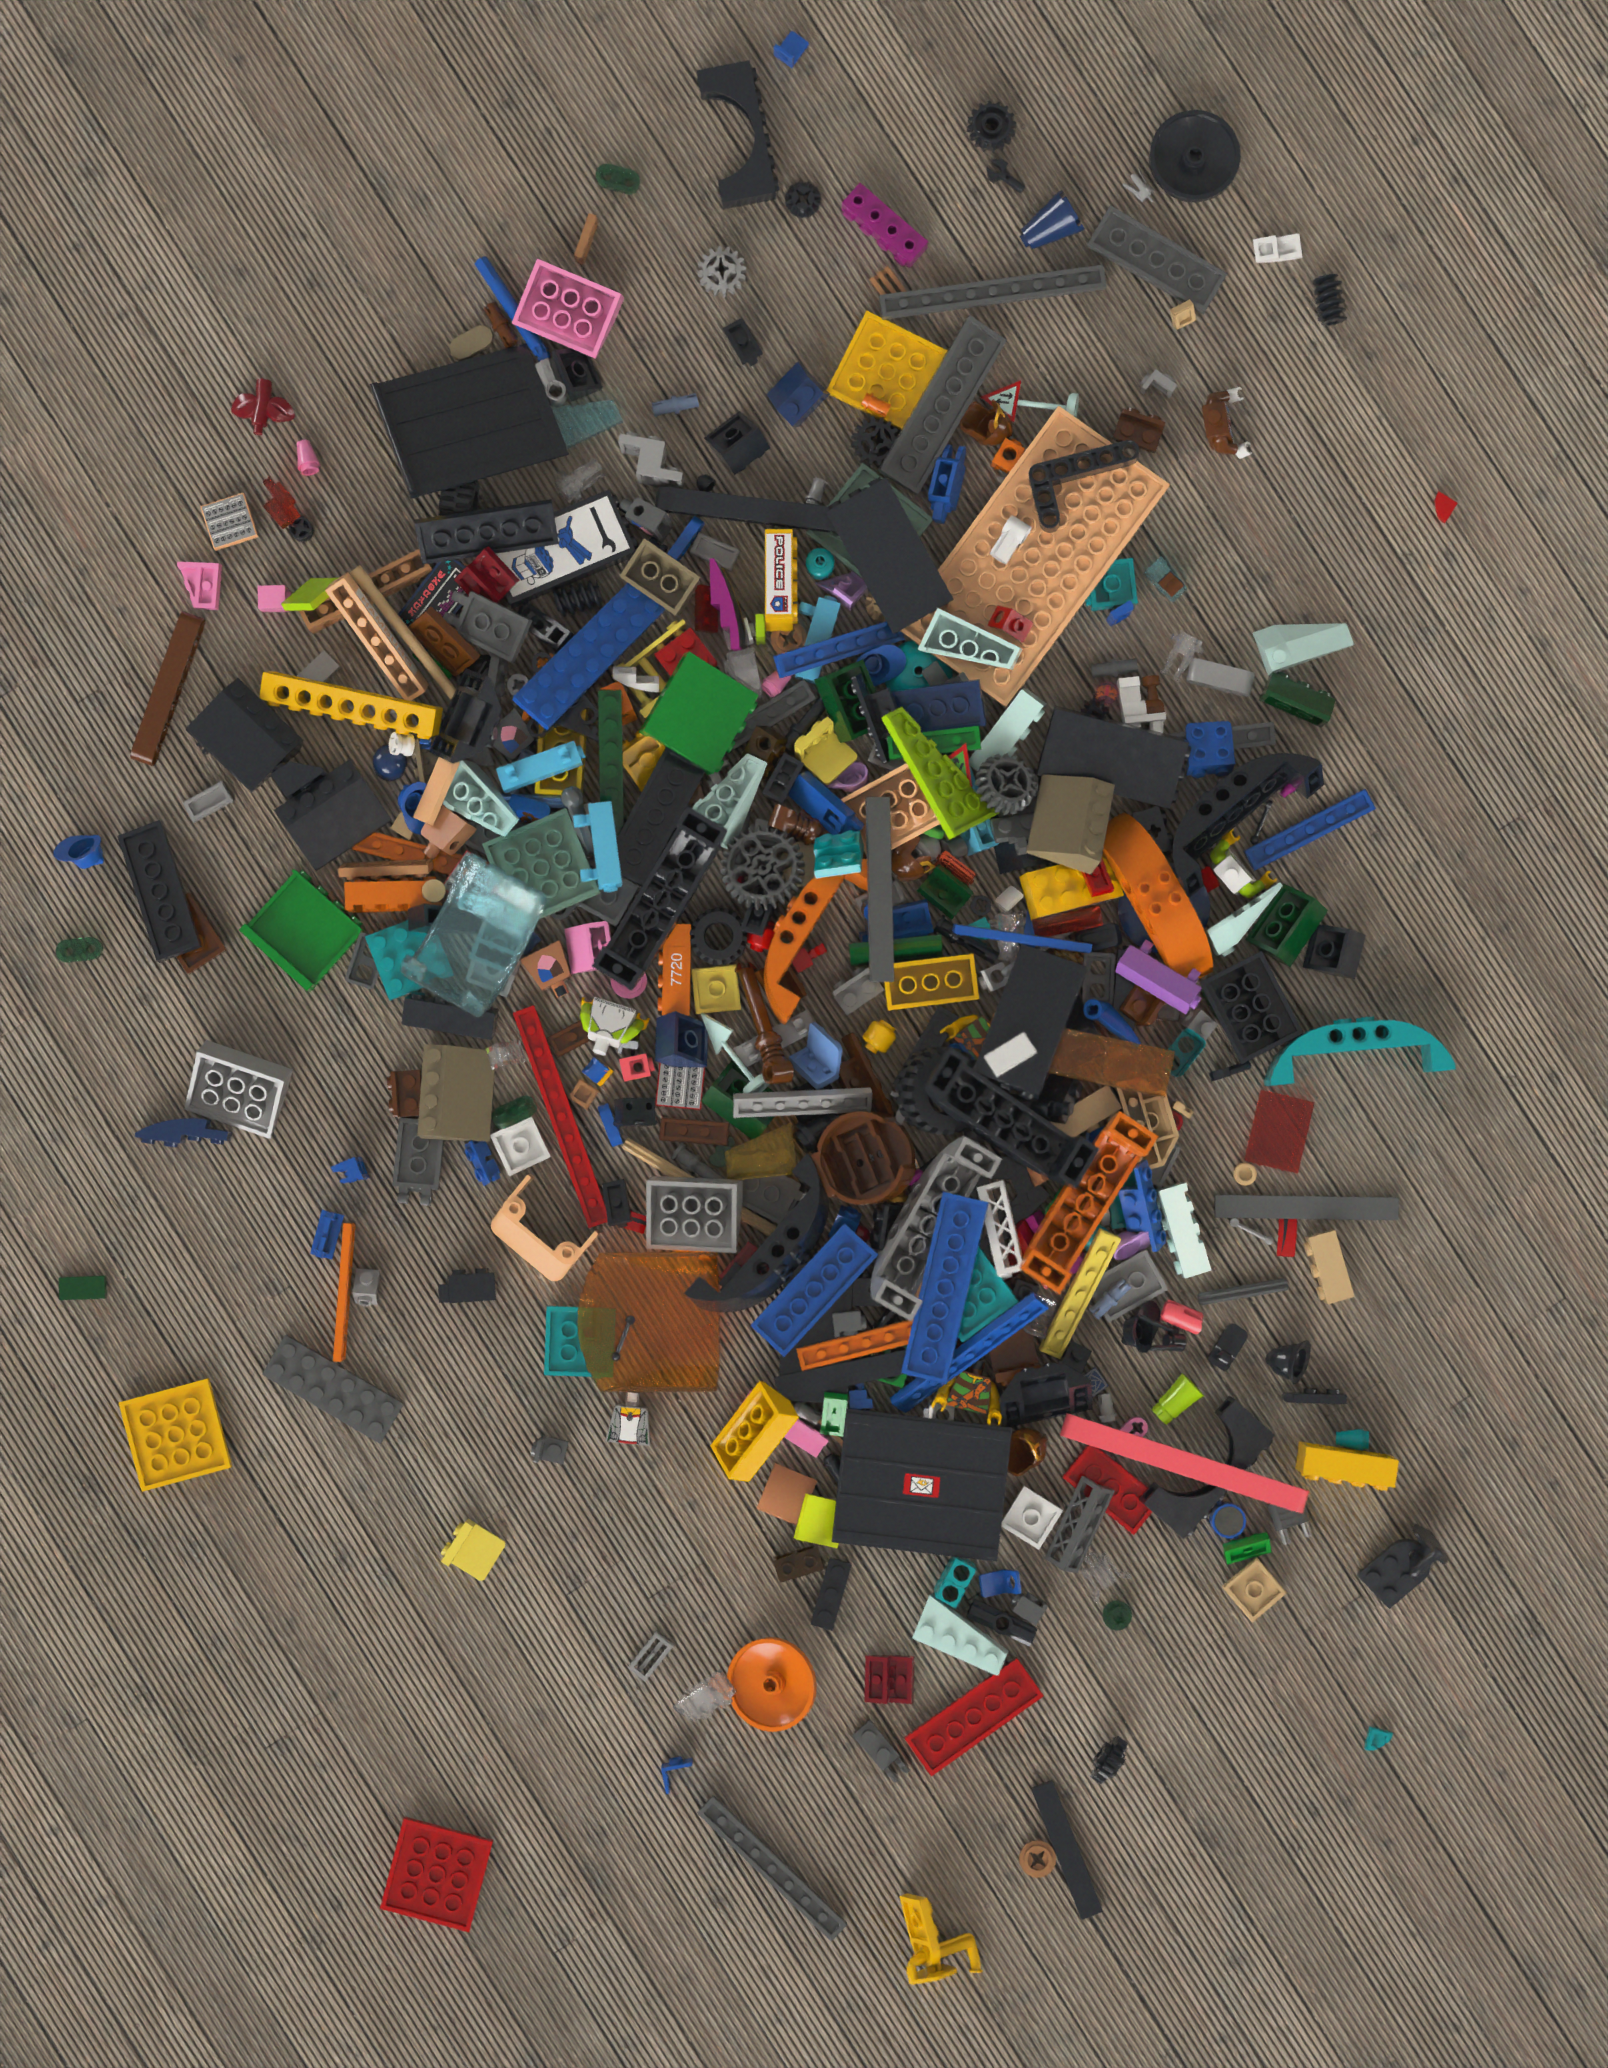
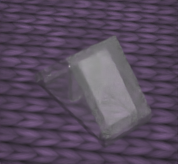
[486,1040,526,1071]

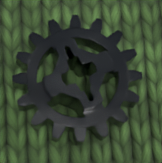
[851,416,898,468]
[1090,1736,1128,1785]

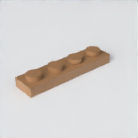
[338,859,434,880]

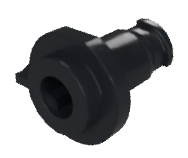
[791,1113,839,1154]

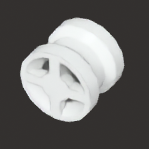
[389,732,415,756]

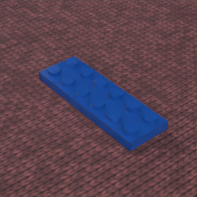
[750,1223,878,1357]

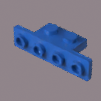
[1119,1160,1166,1252]

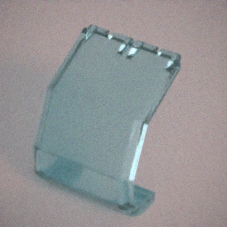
[401,853,547,1017]

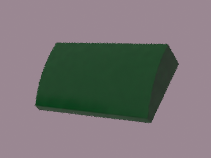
[849,935,942,967]

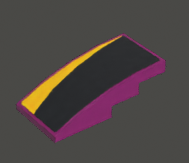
[709,558,748,656]

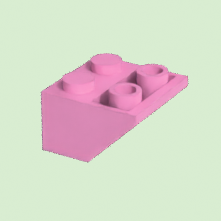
[564,921,612,974]

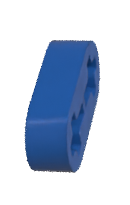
[598,1103,623,1147]

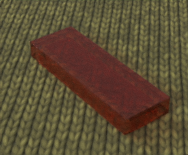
[1032,906,1103,937]

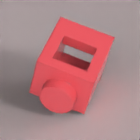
[619,1053,655,1082]

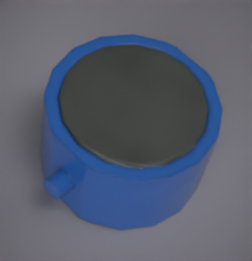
[1209,1501,1246,1539]

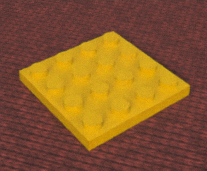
[827,311,948,430]
[119,1378,232,1492]

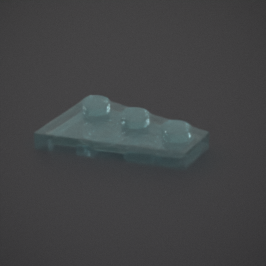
[552,400,623,449]

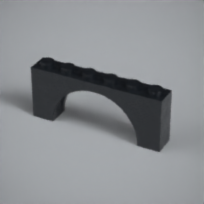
[696,60,780,210]
[1139,1395,1275,1539]

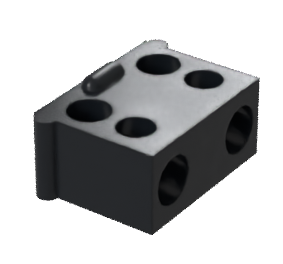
[613,1098,657,1127]

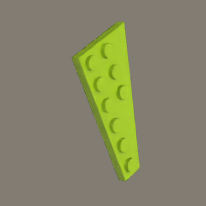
[882,707,999,840]

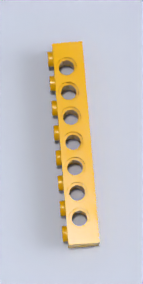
[259,671,443,739]

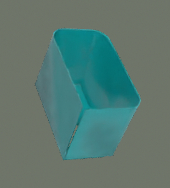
[1157,1029,1206,1078]
[934,1556,977,1608]

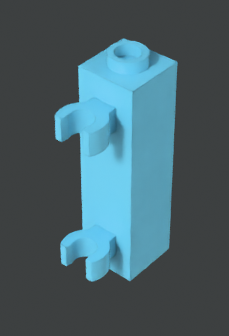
[795,595,841,685]
[496,741,585,793]
[573,801,622,892]

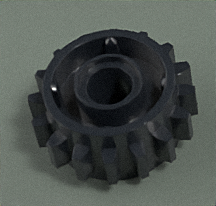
[967,101,1016,153]

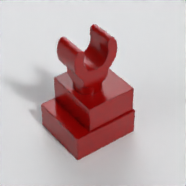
[792,943,827,974]

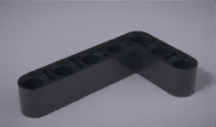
[1029,440,1139,533]

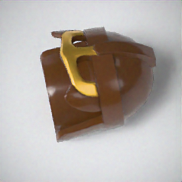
[960,399,1013,446]
[891,836,935,882]
[1007,1427,1048,1477]

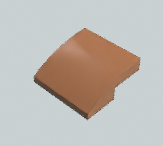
[756,1463,817,1526]

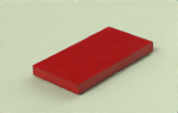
[1061,1445,1152,1535]

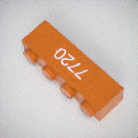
[658,924,692,1017]

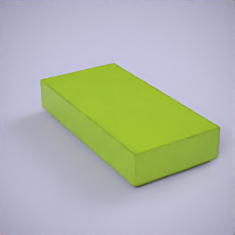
[755,614,766,645]

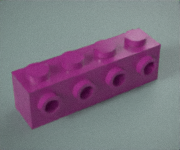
[842,183,928,269]

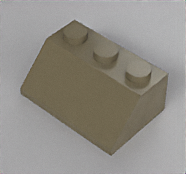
[619,538,701,616]

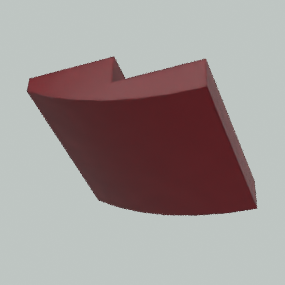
[454,546,520,603]
[864,1655,915,1704]

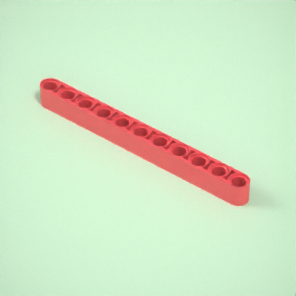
[1060,1413,1309,1514]

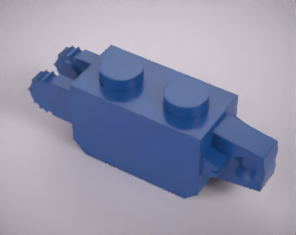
[928,444,966,524]

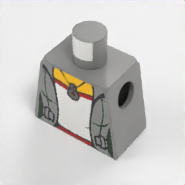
[606,1391,651,1446]

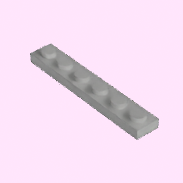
[733,1088,872,1118]

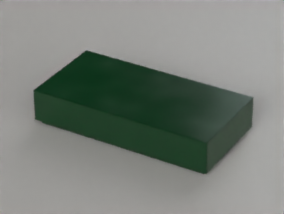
[59,1275,107,1300]

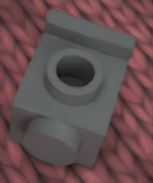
[832,1310,867,1337]
[1010,1592,1048,1626]

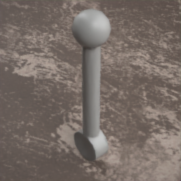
[1230,1218,1274,1245]

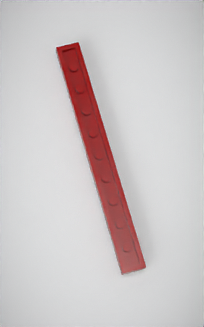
[513,1005,608,1228]

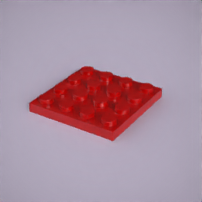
[380,1817,494,1932]

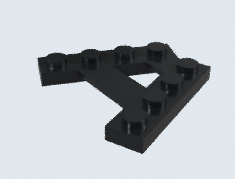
[971,1156,1050,1258]

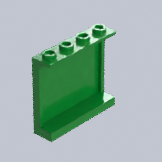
[639,651,759,775]
[239,869,365,992]

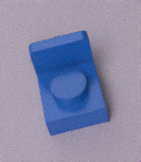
[828,1205,862,1238]

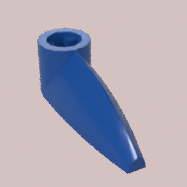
[1083,999,1142,1049]

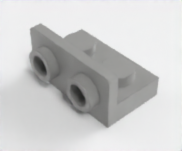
[831,966,884,1016]

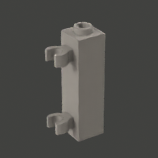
[733,1010,813,1068]

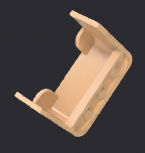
[491,1174,601,1281]

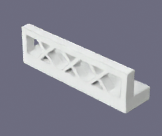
[977,1180,1023,1279]

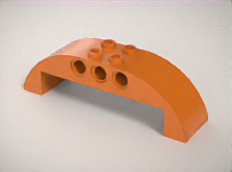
[1102,813,1213,979]
[764,859,868,1025]
[1020,1111,1159,1294]

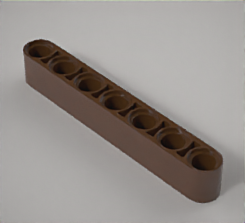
[130,611,205,766]

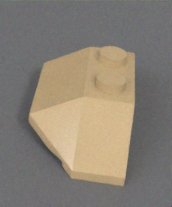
[1115,1077,1179,1169]

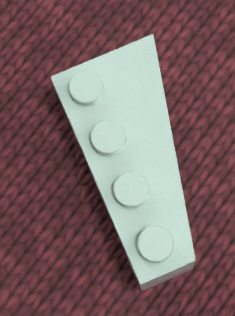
[918,608,1023,670]
[969,688,1046,771]
[1156,1182,1211,1278]
[912,1593,1008,1676]

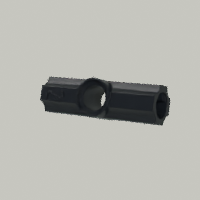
[966,1598,1038,1646]

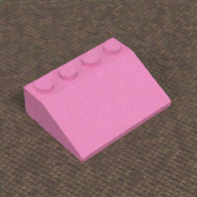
[512,259,624,359]

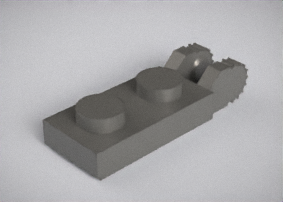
[852,1719,910,1784]

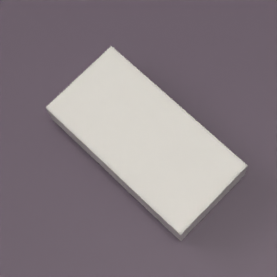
[984,1032,1036,1077]

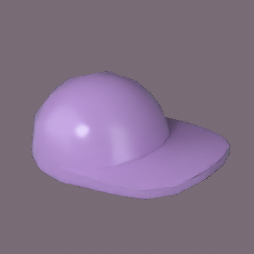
[822,761,869,793]
[1113,1231,1151,1261]

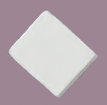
[995,886,1024,912]

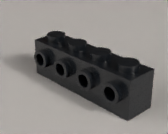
[401,992,499,1040]

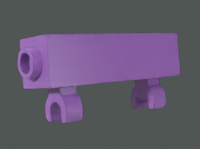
[1115,940,1202,1014]

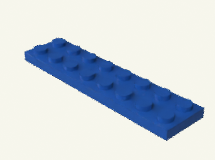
[512,583,666,730]
[901,1192,989,1384]

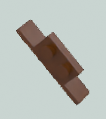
[838,1032,893,1115]

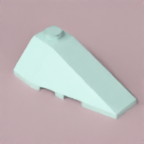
[692,753,767,850]

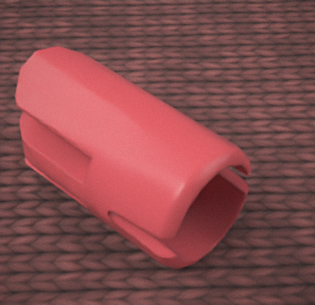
[1160,1299,1204,1334]

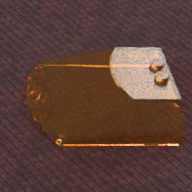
[578,1252,720,1392]

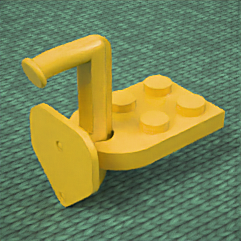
[899,1893,983,1984]

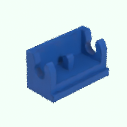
[331,1157,370,1183]

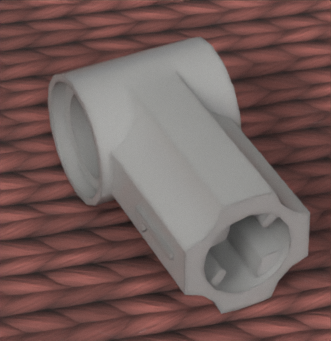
[535,358,567,407]

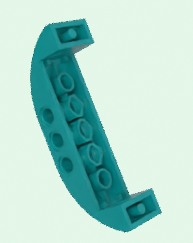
[1264,1016,1456,1086]

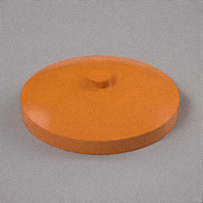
[727,1637,817,1732]

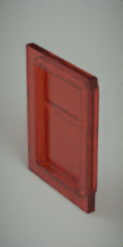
[1244,1090,1315,1174]

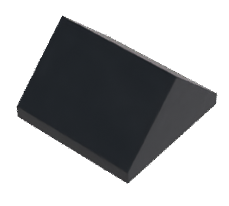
[551,348,603,402]

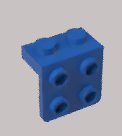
[1185,721,1235,778]

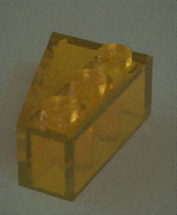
[724,1123,796,1180]

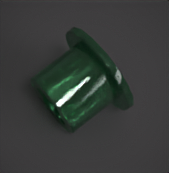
[1102,1600,1132,1631]

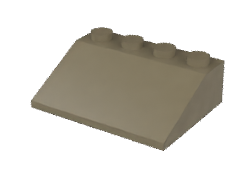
[1026,774,1115,874]
[417,1044,496,1142]

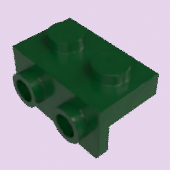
[917,864,974,920]

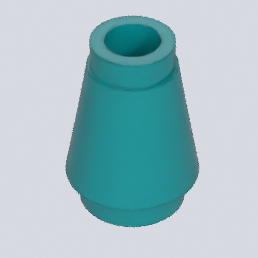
[1336,1428,1369,1451]

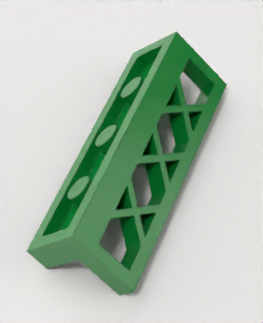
[887,726,981,760]

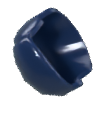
[372,744,407,782]

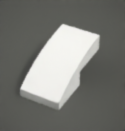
[1253,233,1303,263]
[613,666,659,692]

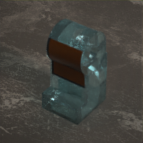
[1144,556,1187,602]

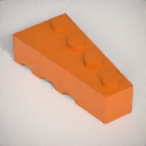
[344,877,443,913]

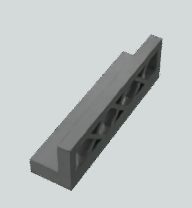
[1045,1476,1115,1573]

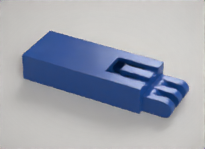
[788,771,864,835]

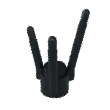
[1139,1315,1187,1352]

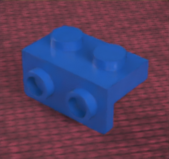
[892,899,934,939]

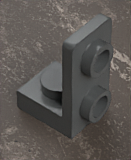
[530,1435,569,1464]

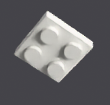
[490,1115,551,1176]
[1001,1485,1063,1550]

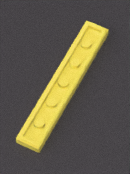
[1039,1228,1121,1359]

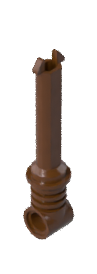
[767,804,867,859]
[735,962,794,1084]

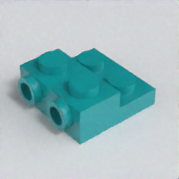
[1085,558,1138,611]
[813,830,864,878]

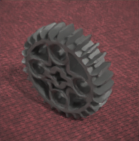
[720,825,805,910]

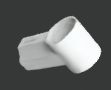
[990,515,1032,564]

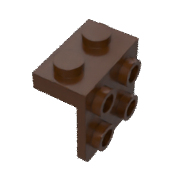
[989,1327,1041,1386]

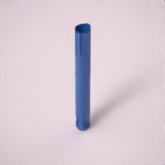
[475,256,551,362]

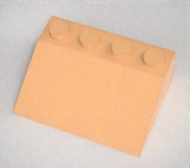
[840,763,940,856]

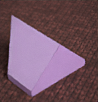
[815,571,868,610]

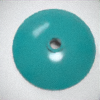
[885,640,952,691]

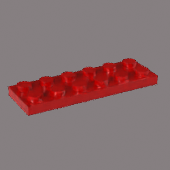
[904,1657,1044,1777]

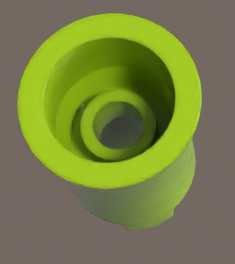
[1151,1373,1204,1425]

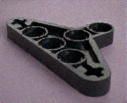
[527,652,599,742]

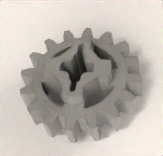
[697,246,747,298]

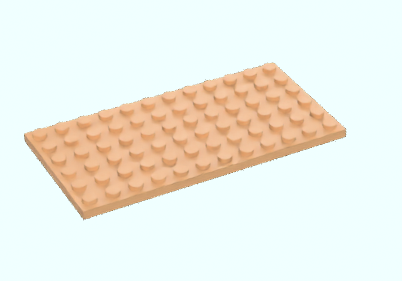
[900,406,1170,708]

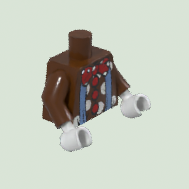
[1202,387,1252,459]

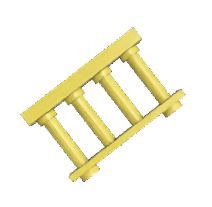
[611,619,718,720]

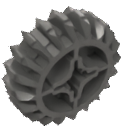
[974,753,1037,815]

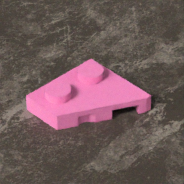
[177,562,222,610]

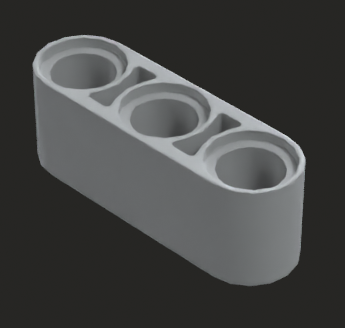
[1186,658,1255,697]

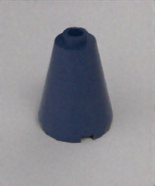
[1019,190,1085,249]

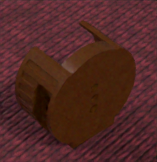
[811,1111,916,1205]

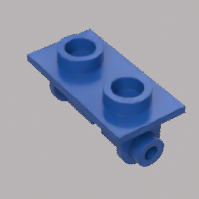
[465,1140,501,1186]
[310,1210,344,1260]

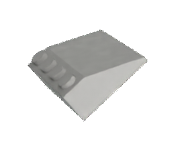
[184,1040,293,1139]
[646,1176,743,1253]

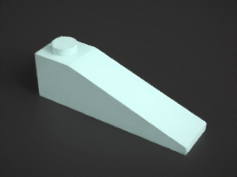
[1253,623,1354,676]
[443,760,519,837]
[1204,882,1283,957]

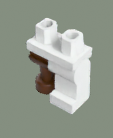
[1116,675,1166,733]

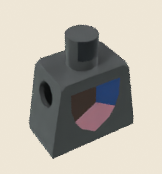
[619,497,674,544]
[493,708,537,762]

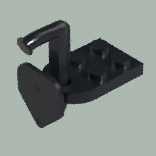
[1357,1524,1448,1609]

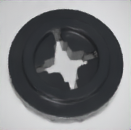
[785,181,821,218]

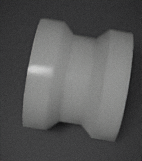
[507,674,529,696]

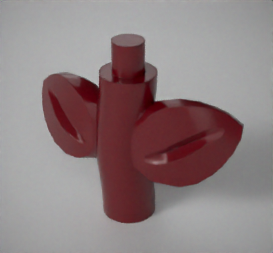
[231,379,295,435]

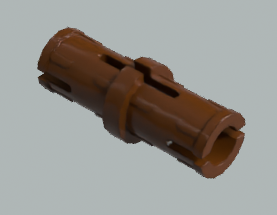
[484,302,518,348]

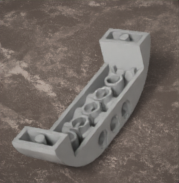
[871,1136,1002,1321]

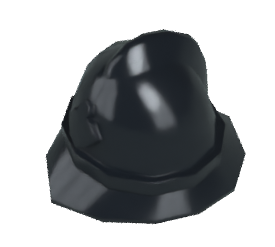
[1265,1340,1311,1385]

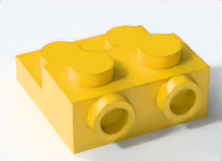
[622,729,666,792]

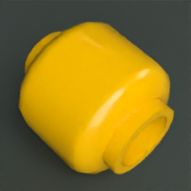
[862,1019,896,1054]

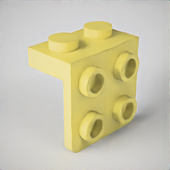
[794,717,857,785]
[441,1518,506,1581]

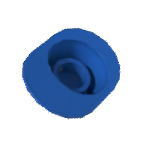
[856,644,906,686]
[398,782,427,835]
[53,835,104,869]

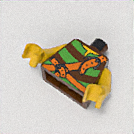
[940,1014,994,1061]
[931,1360,1002,1426]

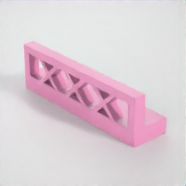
[740,1388,829,1458]

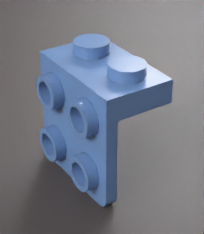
[789,1022,842,1090]

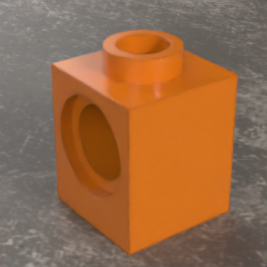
[991,438,1025,474]

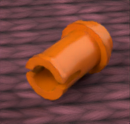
[861,393,891,418]

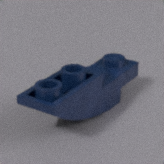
[135,1118,232,1147]

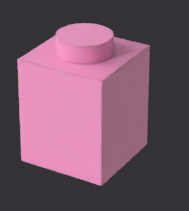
[258,585,292,612]

